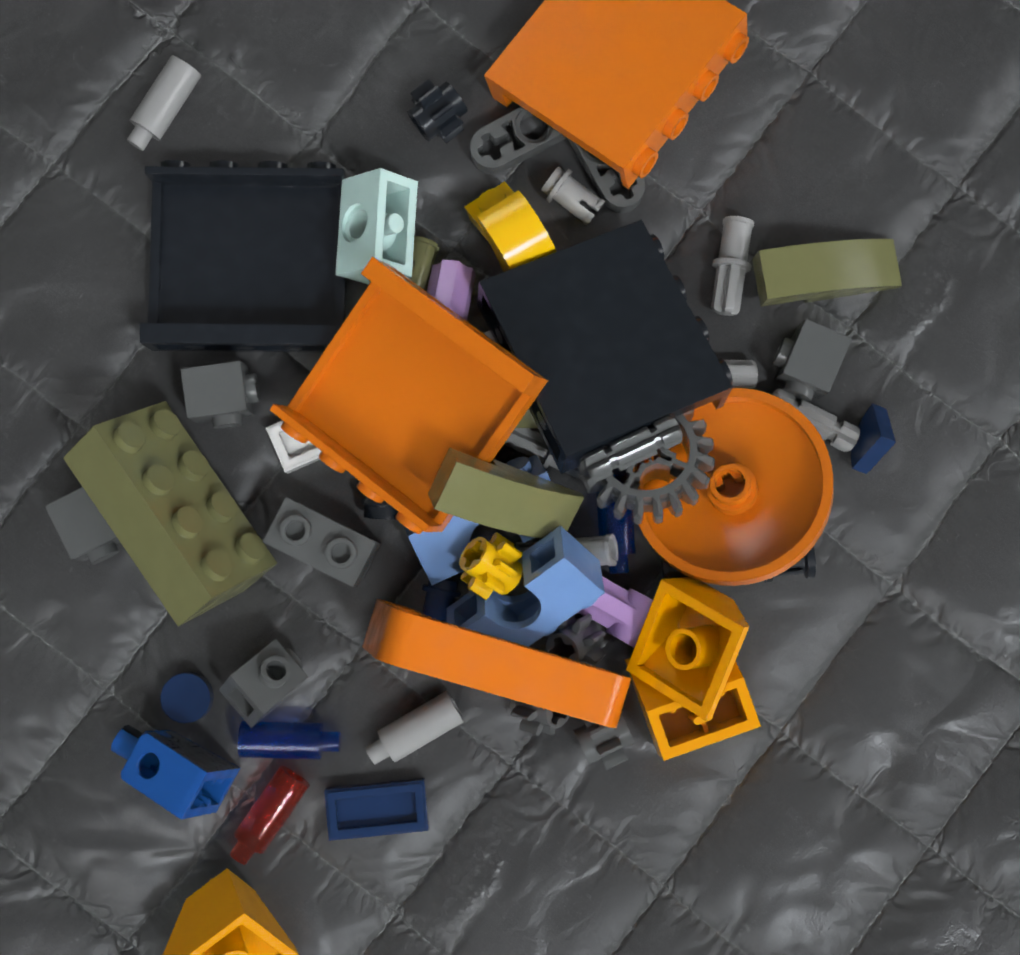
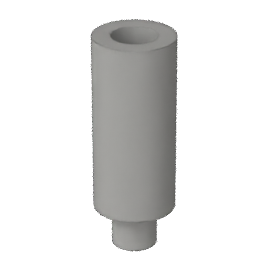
[127,55,201,151]
[365,690,465,765]

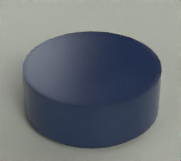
[160,672,214,723]

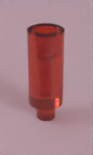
[230,766,310,865]

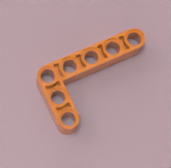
[362,599,631,728]

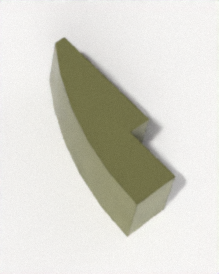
[752,239,902,307]
[428,448,584,539]

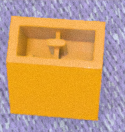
[624,657,761,761]

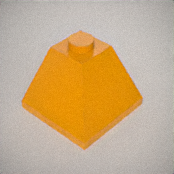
[626,577,749,721]
[162,868,299,955]

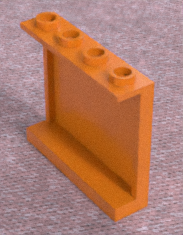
[484,0,749,189]
[270,257,548,534]

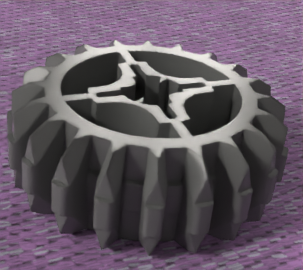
[578,409,715,525]

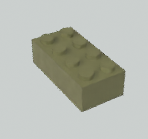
[63,401,278,627]

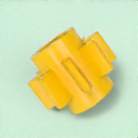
[459,532,523,600]

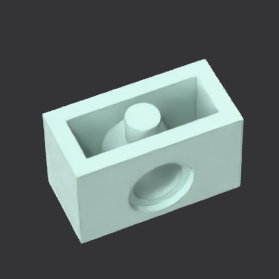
[335,168,418,285]

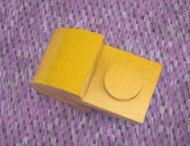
[464,181,557,272]

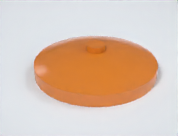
[637,388,834,586]

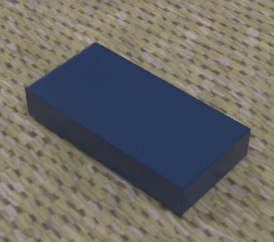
[324,778,430,841]

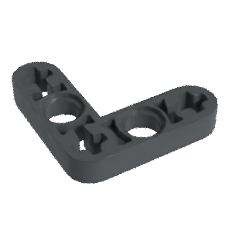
[470,107,645,213]

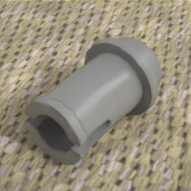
[541,166,605,226]

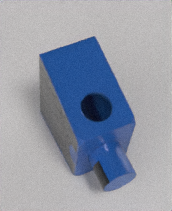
[111,725,240,820]

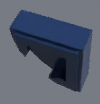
[851,403,896,474]

